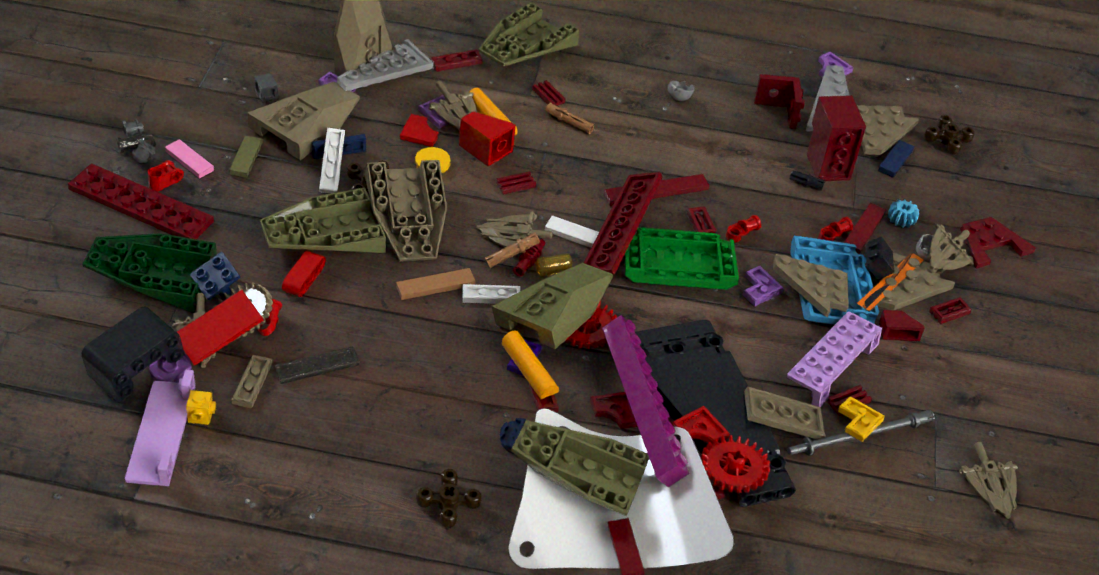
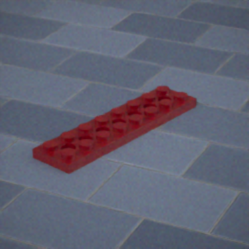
[68,163,214,239]
[584,172,663,275]

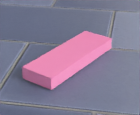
[165,139,214,179]

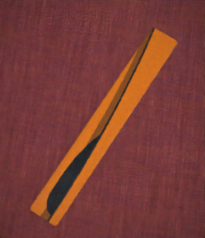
[857,253,924,311]

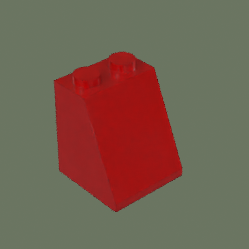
[459,111,516,166]

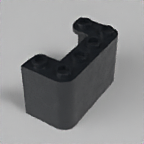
[81,306,185,403]

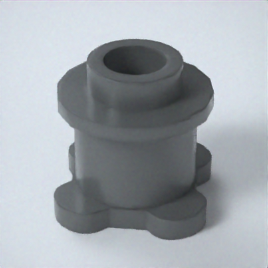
[122,119,144,141]
[132,139,156,163]

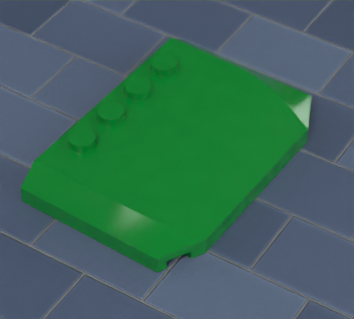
[624,227,739,290]

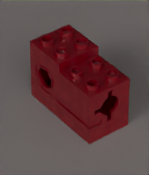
[807,95,866,181]

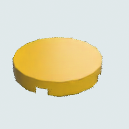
[415,147,450,173]

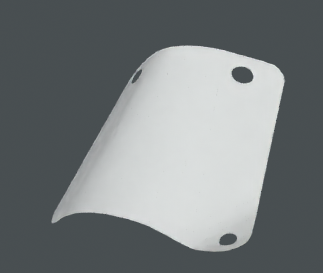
[509,409,734,569]

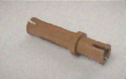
[545,103,594,134]
[485,232,541,268]

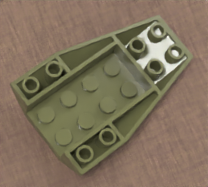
[511,420,649,516]

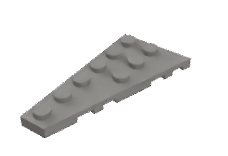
[337,39,433,91]
[806,65,849,131]

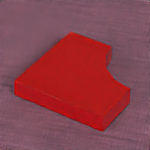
[400,114,439,147]
[671,406,730,445]

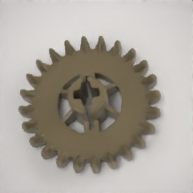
[214,282,273,339]

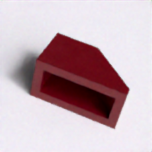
[879,310,925,341]

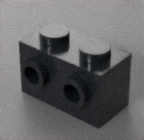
[864,236,894,280]

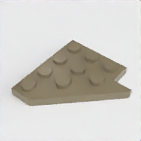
[857,105,919,155]
[877,253,955,310]
[773,254,849,317]

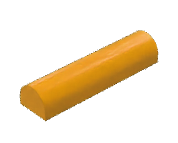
[469,88,517,135]
[502,331,559,399]

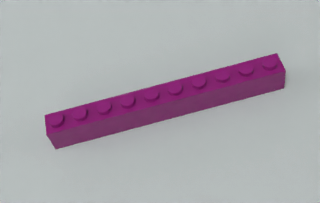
[602,315,689,487]

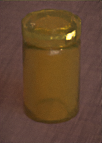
[536,253,572,276]

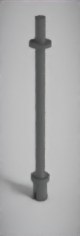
[787,409,935,456]

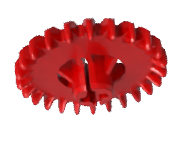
[565,301,617,349]
[700,435,770,493]

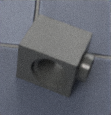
[254,73,278,102]

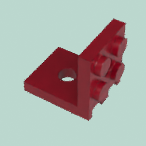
[754,74,805,129]

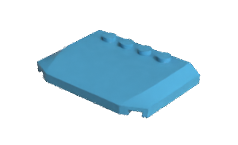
[791,235,879,324]

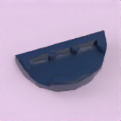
[499,418,526,454]

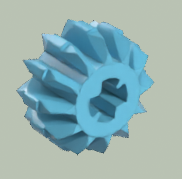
[888,199,919,228]

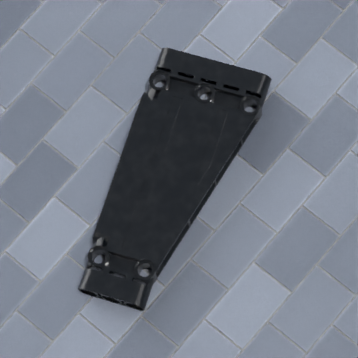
[635,320,796,507]

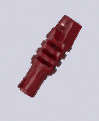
[513,238,546,277]

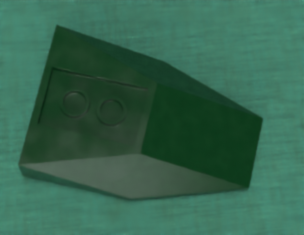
[83,233,217,313]

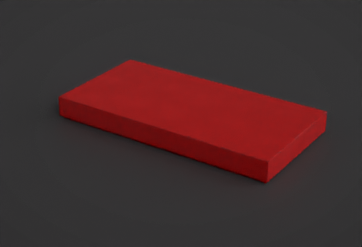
[177,290,264,366]

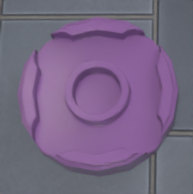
[149,354,192,383]

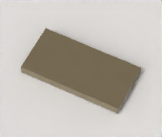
[744,387,825,440]

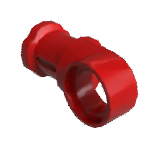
[725,215,762,243]
[818,217,853,241]
[256,299,283,336]

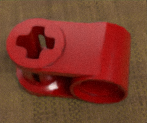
[148,160,184,191]

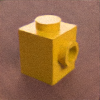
[186,390,216,425]

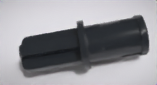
[790,170,825,191]

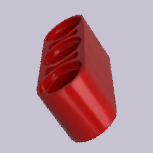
[282,250,326,297]

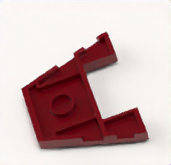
[960,217,1036,269]

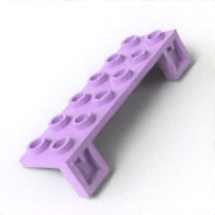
[787,312,882,407]
[125,370,196,486]

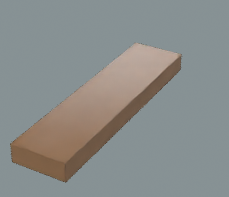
[396,268,476,300]

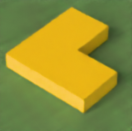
[838,396,885,442]

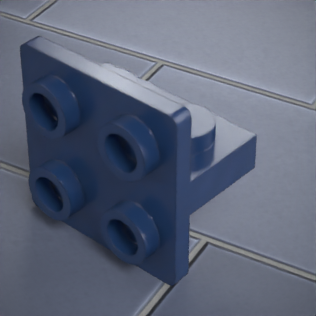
[190,252,240,300]

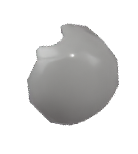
[667,80,695,101]
[916,234,943,262]

